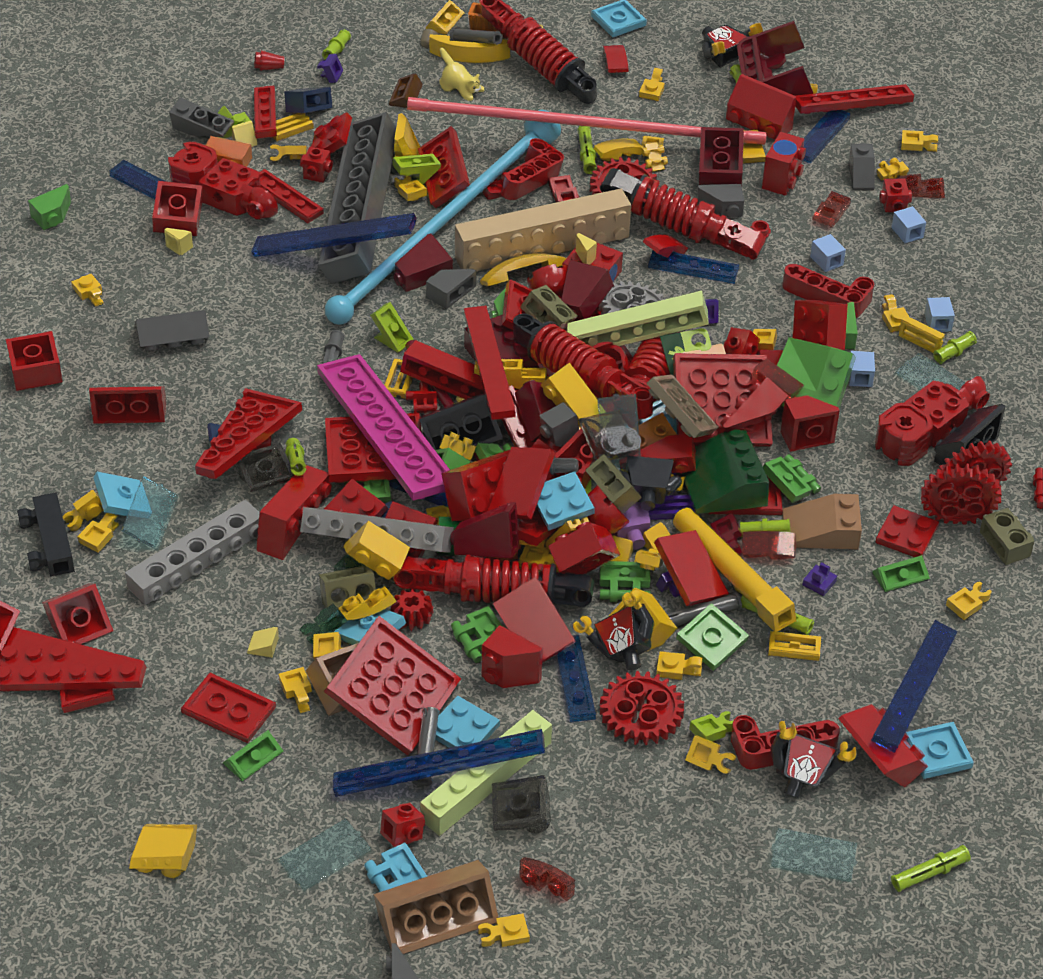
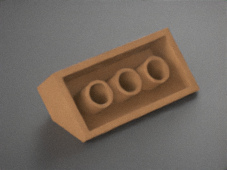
[373,860,499,954]

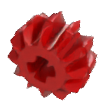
[390,588,434,631]

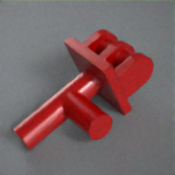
[406,381,437,414]

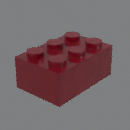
[699,127,744,186]
[464,314,538,368]

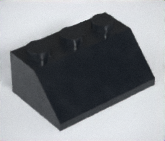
[419,393,503,450]
[934,404,1006,465]

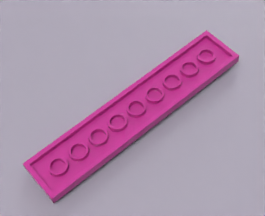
[317,354,450,501]

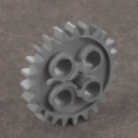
[598,281,665,315]

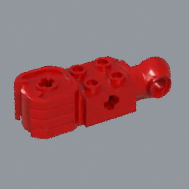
[168,142,278,219]
[875,376,990,466]

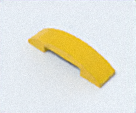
[429,34,511,63]
[480,253,566,286]

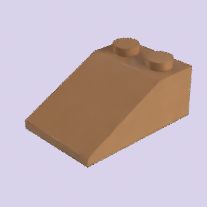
[782,494,862,550]
[306,643,358,716]

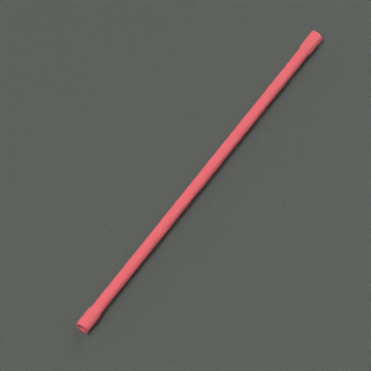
[407,97,766,145]

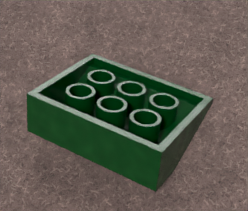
[680,429,769,514]

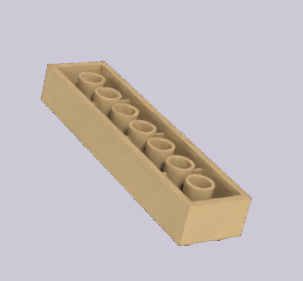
[455,188,631,272]

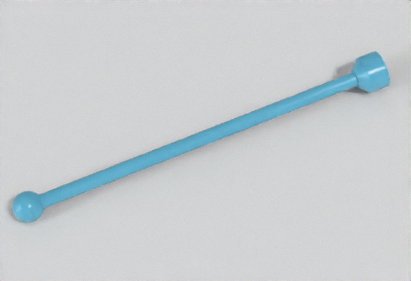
[325,110,561,325]

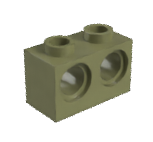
[520,285,577,331]
[585,454,642,513]
[980,508,1035,565]
[319,566,376,612]

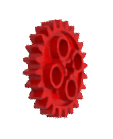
[589,157,660,195]
[935,441,1012,486]
[921,464,1002,525]
[599,671,684,745]

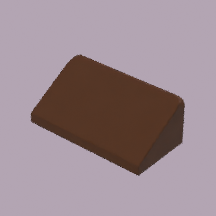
[389,73,423,108]

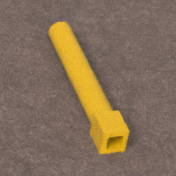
[673,508,796,633]

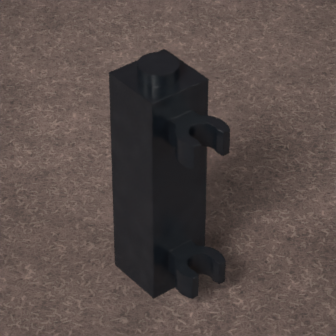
[17,492,75,577]

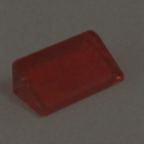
[752,358,804,399]

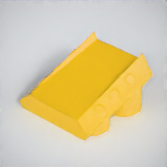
[394,113,420,157]
[129,824,197,878]

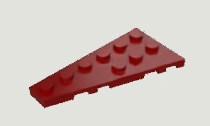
[195,388,303,479]
[0,627,147,691]

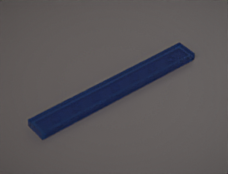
[251,213,417,257]
[871,620,958,753]
[333,729,545,797]

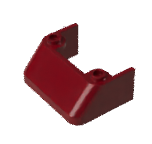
[737,21,813,96]

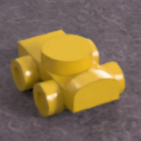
[642,142,668,172]
[876,158,909,181]
[439,432,476,460]

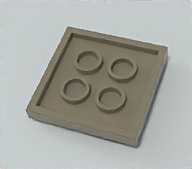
[646,375,719,438]

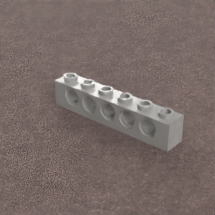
[125,499,259,605]
[300,507,454,552]

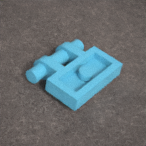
[364,843,427,892]

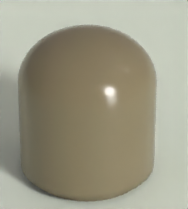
[420,29,438,48]

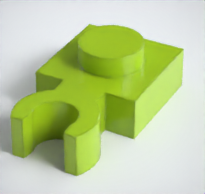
[689,711,733,742]

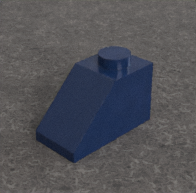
[284,87,332,113]

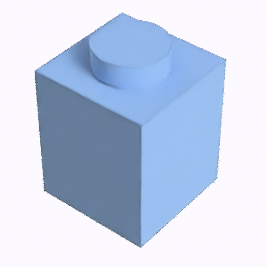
[891,206,926,243]
[810,234,846,272]
[924,297,955,332]
[849,351,875,387]

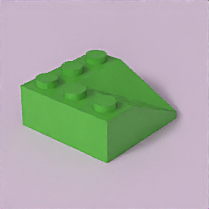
[771,337,856,409]

